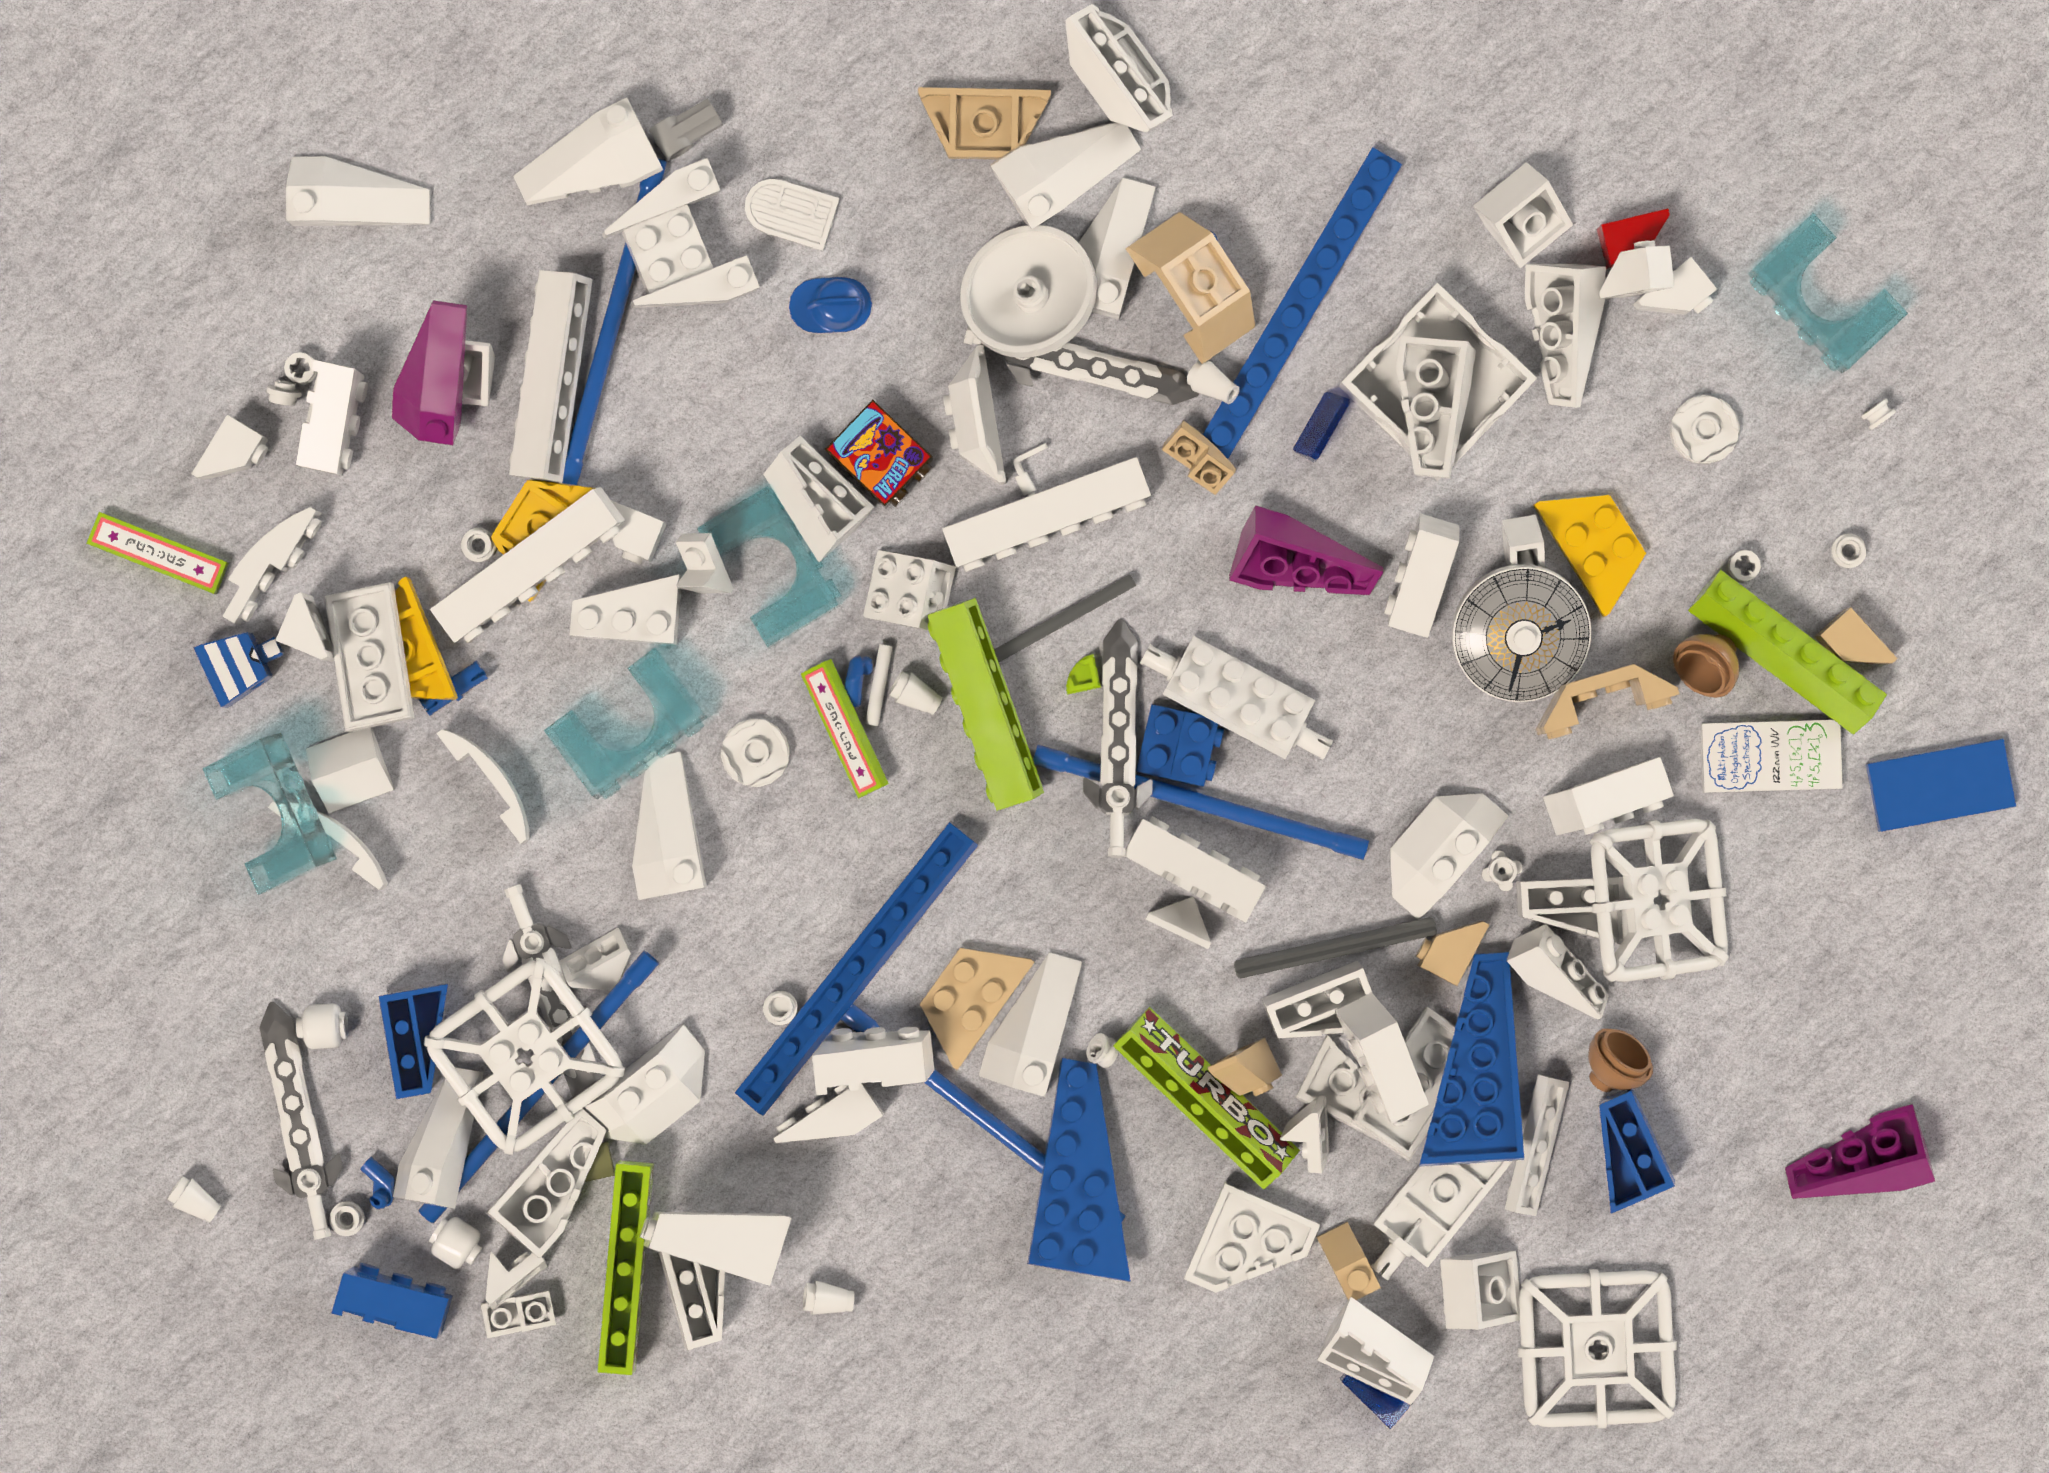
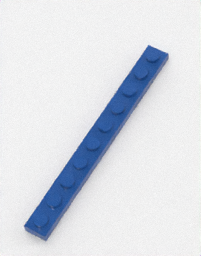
[1203,147,1402,459]
[735,822,978,1116]

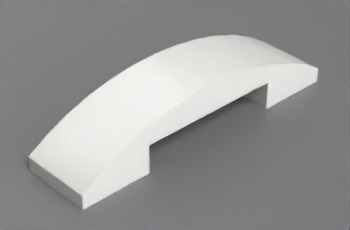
[436,729,530,844]
[268,802,388,890]

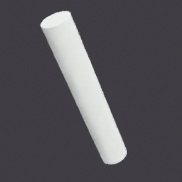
[865,644,893,726]

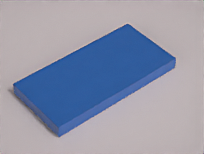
[1866,739,2016,832]

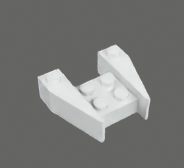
[602,158,760,308]

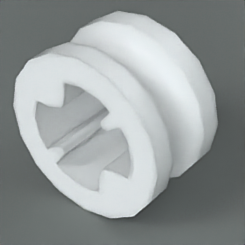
[284,352,317,385]
[1861,398,1896,430]
[1727,550,1761,582]
[1086,1033,1119,1068]

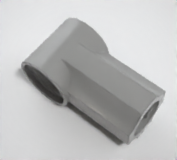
[649,98,723,161]

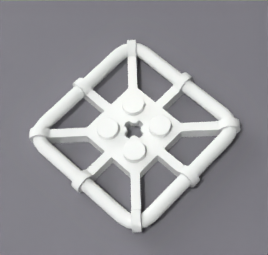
[1590,819,1729,982]
[424,958,625,1155]
[1518,1269,1677,1429]

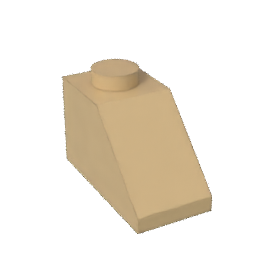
[1814,607,1898,665]
[1416,921,1489,986]
[1208,1038,1282,1096]
[1317,1222,1381,1300]

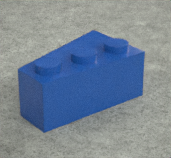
[378,984,448,1099]
[1599,1089,1675,1214]
[331,1263,453,1339]

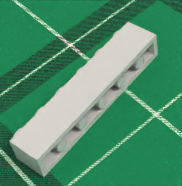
[509,270,593,483]
[942,457,1151,572]
[430,487,625,643]

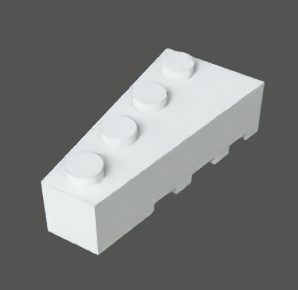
[1125,816,1266,923]

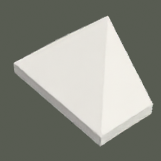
[1145,896,1211,949]
[559,928,631,991]

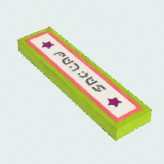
[86,512,229,595]
[801,659,889,799]

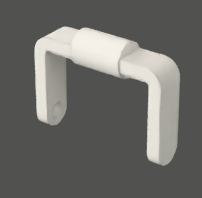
[1013,443,1048,496]

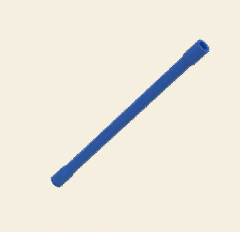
[562,158,667,485]
[1033,744,1369,860]
[418,950,659,1224]
[841,1004,1126,1222]

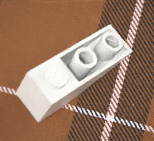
[1507,924,1609,1019]
[773,1083,884,1143]

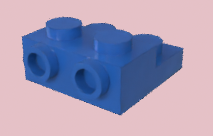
[1136,704,1224,787]

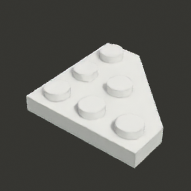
[1184,1182,1320,1293]

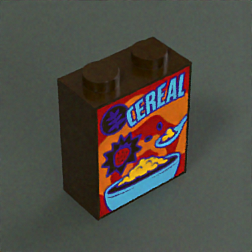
[825,399,933,509]

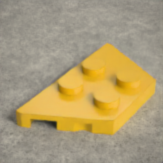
[491,479,595,602]
[1533,495,1646,617]
[395,576,458,700]

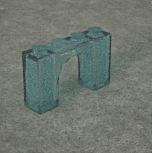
[1747,213,1908,374]
[697,486,842,648]
[544,648,708,800]
[203,732,337,895]

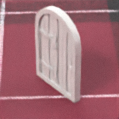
[745,179,840,251]

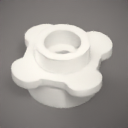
[1481,851,1522,891]

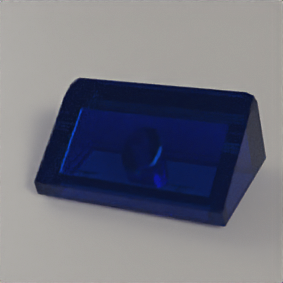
[1293,392,1350,463]
[1340,1373,1413,1430]

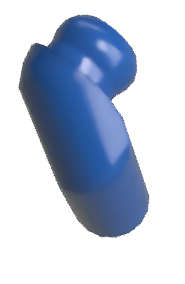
[845,655,873,707]
[360,1157,395,1209]

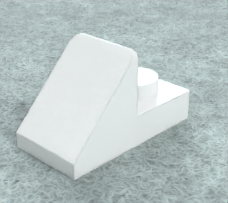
[676,533,734,594]
[1280,1095,1329,1173]
[485,1252,547,1311]

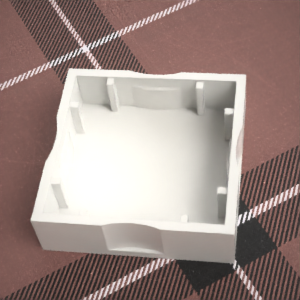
[1338,283,1537,481]

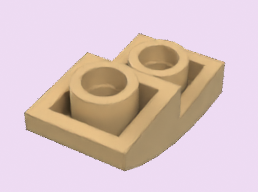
[1162,420,1236,495]

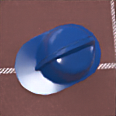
[789,277,872,333]

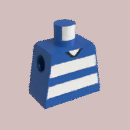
[193,632,284,708]

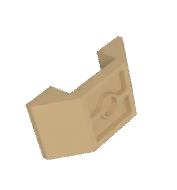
[1125,212,1255,364]
[1536,664,1679,740]

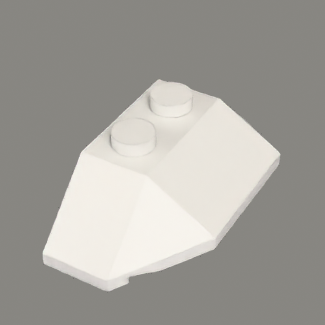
[1065,4,1173,133]
[943,345,1006,485]
[1390,793,1508,920]
[582,1024,705,1144]

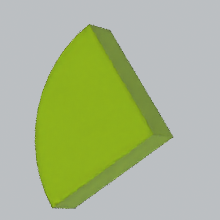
[1066,654,1101,695]

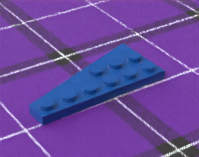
[1419,952,1525,1167]
[1027,1058,1131,1282]

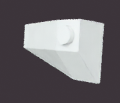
[513,97,663,205]
[990,122,1141,229]
[286,156,430,226]
[1079,178,1156,320]
[1525,264,1606,408]
[1395,336,1476,479]
[632,752,707,900]
[979,952,1082,1097]
[393,1067,483,1209]
[486,1109,607,1258]

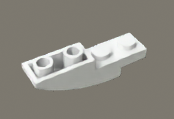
[222,507,322,625]

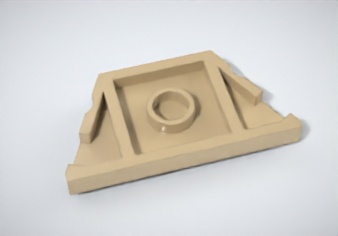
[918,87,1051,160]
[920,948,1034,1070]

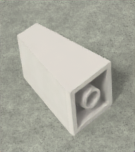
[640,1212,791,1286]

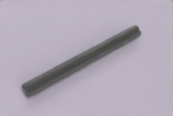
[1234,917,1437,979]

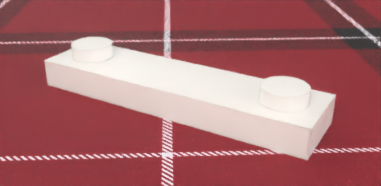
[1505,1075,1570,1216]

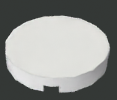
[1670,395,1740,464]
[721,719,790,787]

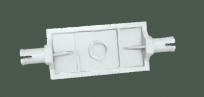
[1140,636,1333,760]
[1371,1161,1513,1280]

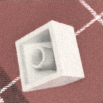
[1473,162,1573,268]
[1440,1251,1520,1330]

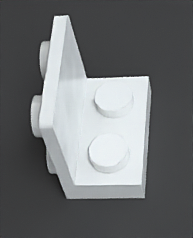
[863,550,956,632]

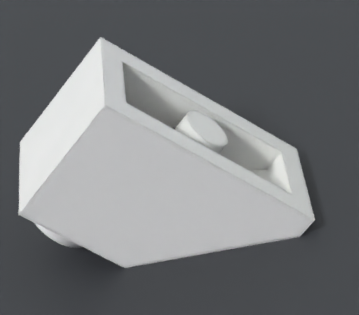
[1599,240,1674,299]
[1633,257,1717,315]
[191,415,269,480]
[611,500,667,565]
[1502,515,1545,568]

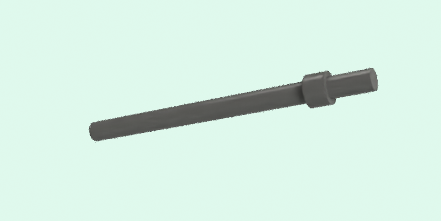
[994,574,1136,662]

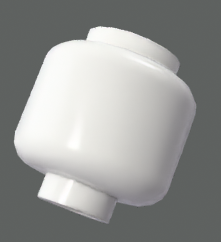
[296,1003,348,1050]
[429,1217,482,1269]

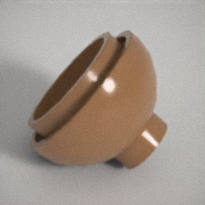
[1673,634,1739,698]
[1588,1029,1653,1092]

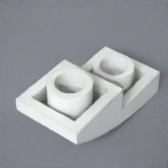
[480,1290,556,1338]

